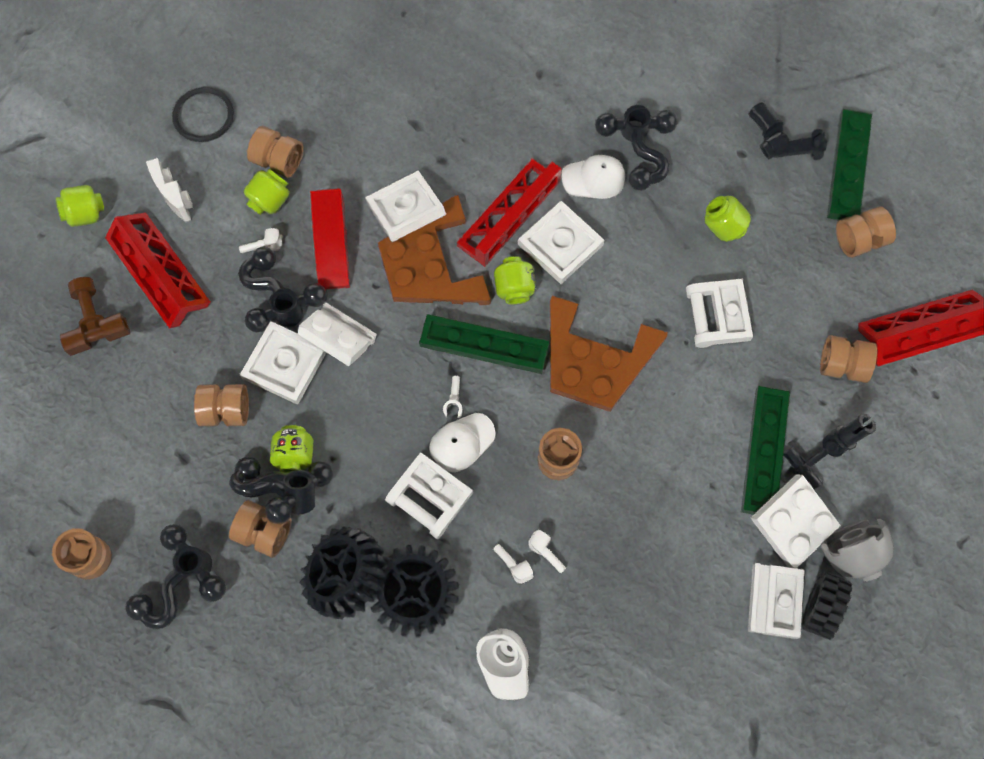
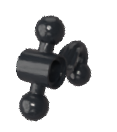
[595,105,677,191]
[238,246,327,333]
[229,456,333,524]
[125,524,226,629]

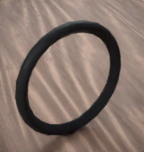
[172,87,234,142]

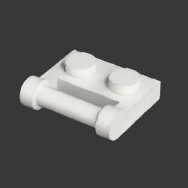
[686,279,753,348]
[385,452,473,539]

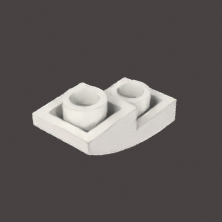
[146,158,193,222]

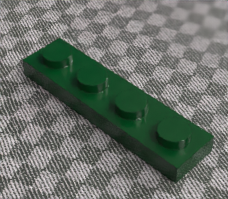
[827,109,872,220]
[419,314,549,374]
[741,386,790,515]

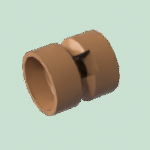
[247,125,303,178]
[836,206,896,258]
[820,335,877,383]
[194,384,249,426]
[537,428,582,480]
[229,500,292,558]
[52,529,112,580]

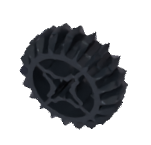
[299,526,387,620]
[371,545,459,638]

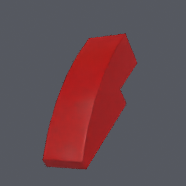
[310,188,350,290]

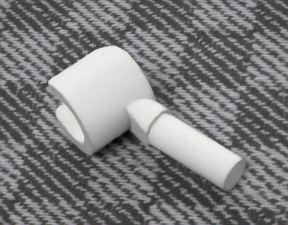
[239,228,283,253]
[443,376,463,418]
[528,530,566,573]
[493,544,533,584]

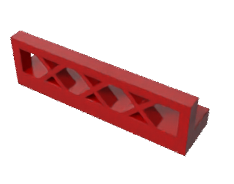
[457,158,562,267]
[105,213,211,329]
[858,290,984,367]

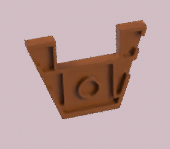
[378,195,490,305]
[550,296,668,412]

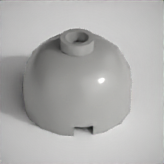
[821,519,894,581]

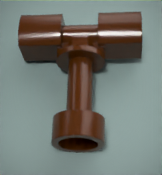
[60,277,130,356]

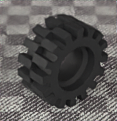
[802,571,852,640]

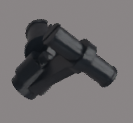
[749,102,827,160]
[783,414,876,489]

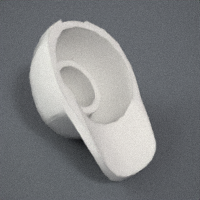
[561,155,625,199]
[429,413,495,472]
[476,629,529,700]

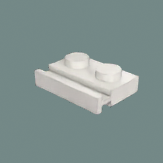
[297,303,377,366]
[748,563,804,639]

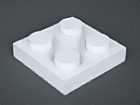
[365,170,446,242]
[518,201,605,284]
[240,321,327,405]
[751,474,841,569]

